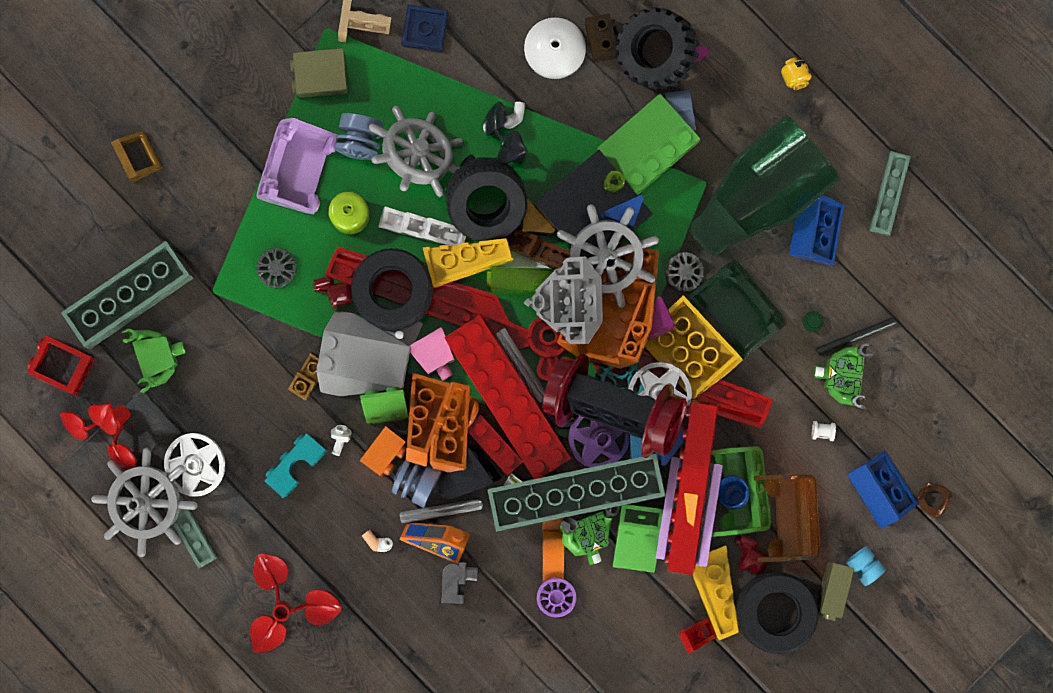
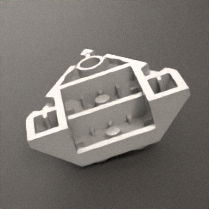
[524,257,603,344]

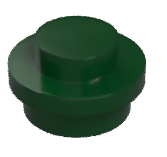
[802,311,824,332]

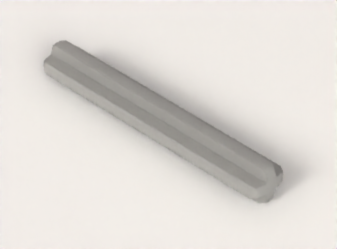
[495,328,545,402]
[400,498,483,523]

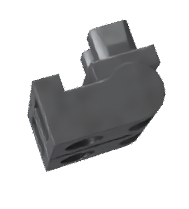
[441,562,478,604]

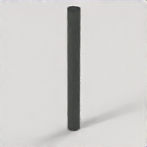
[816,317,896,355]

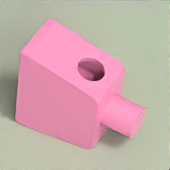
[410,327,454,381]

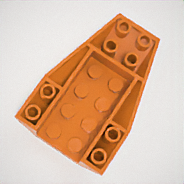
[557,242,659,369]

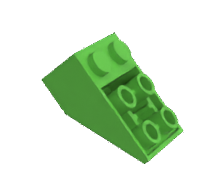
[360,387,409,425]
[613,504,663,573]

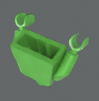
[122,329,186,393]

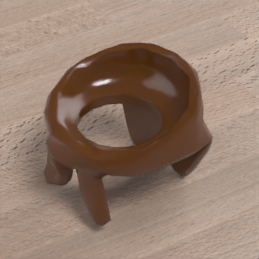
[918,482,952,518]

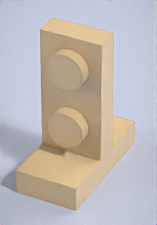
[338,0,391,43]

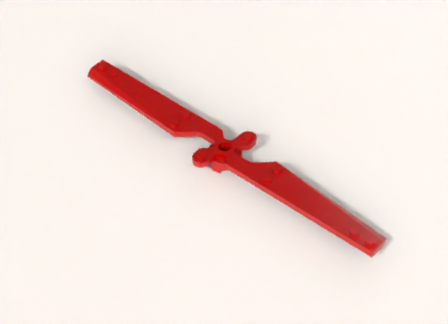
[325,247,773,428]

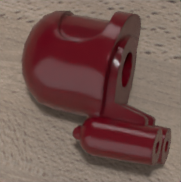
[313,276,353,310]
[734,534,768,574]

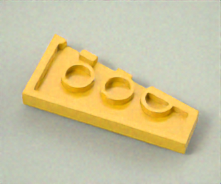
[422,238,514,288]
[692,545,739,640]

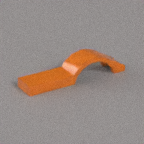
[542,518,564,582]

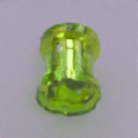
[603,171,625,193]

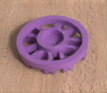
[537,577,576,617]

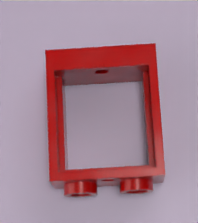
[27,335,96,396]

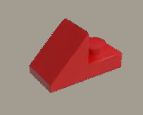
[679,617,717,654]

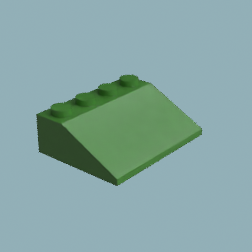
[597,94,701,195]

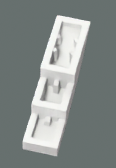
[378,207,466,246]

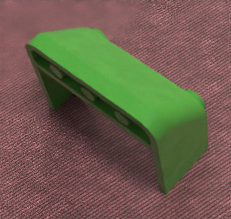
[711,446,771,537]

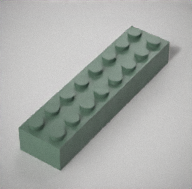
[487,454,665,532]

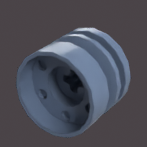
[334,113,384,160]
[391,459,442,508]

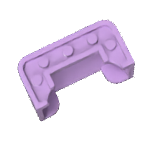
[257,118,338,214]

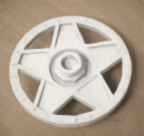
[628,362,692,413]
[164,433,225,496]

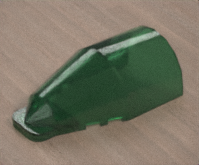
[690,114,841,255]

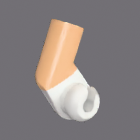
[362,530,393,552]

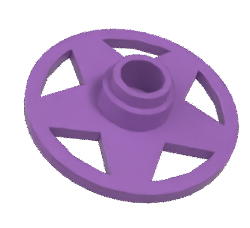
[568,416,630,468]

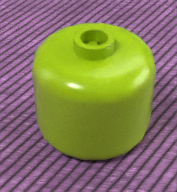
[329,192,370,234]

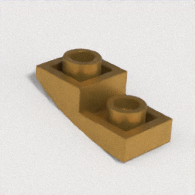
[288,352,319,400]

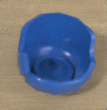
[718,475,750,510]

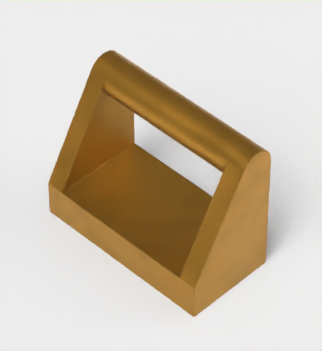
[111,131,162,183]

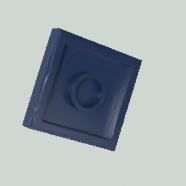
[401,4,449,52]

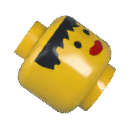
[781,58,811,90]

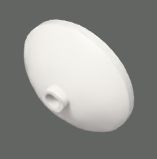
[524,18,586,79]

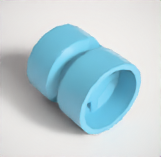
[846,546,886,586]

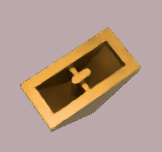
[523,199,556,236]

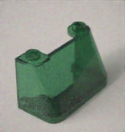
[689,260,787,360]

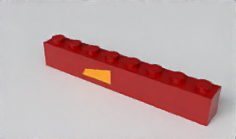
[665,400,719,575]

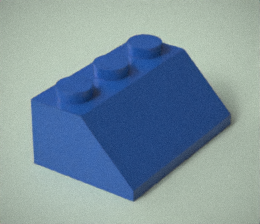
[789,194,844,265]
[847,450,919,529]

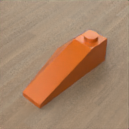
[430,382,470,472]

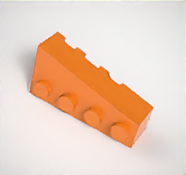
[406,373,450,466]

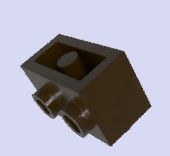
[585,13,619,63]

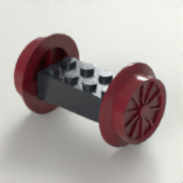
[543,354,687,458]

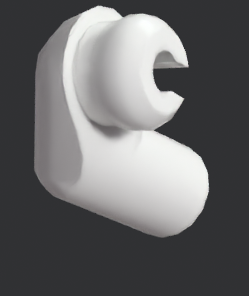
[504,102,525,129]

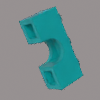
[265,433,327,498]

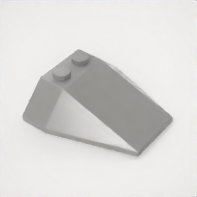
[316,310,411,396]

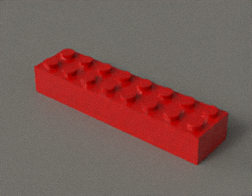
[444,314,572,479]

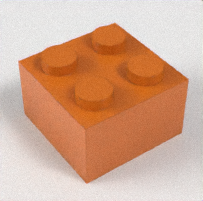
[360,426,407,477]

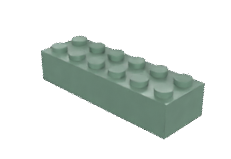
[61,241,194,349]

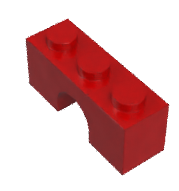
[468,415,523,476]

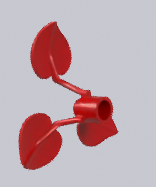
[59,402,138,470]
[250,553,342,653]

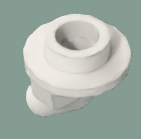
[331,425,352,456]

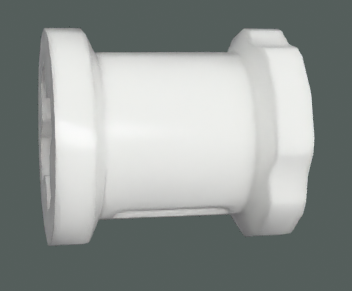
[811,421,836,442]

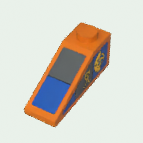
[400,522,470,564]

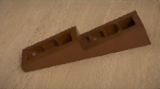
[500,229,570,270]

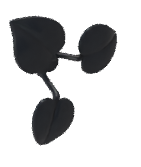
[459,101,528,168]

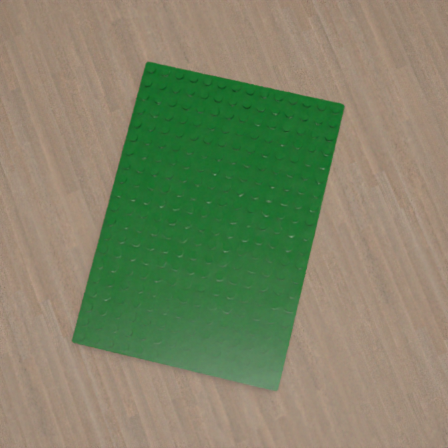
[213,29,706,445]

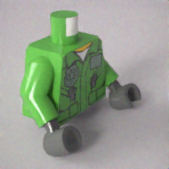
[813,344,874,410]
[560,506,620,565]

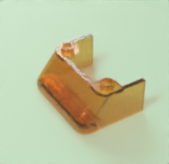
[754,474,820,562]

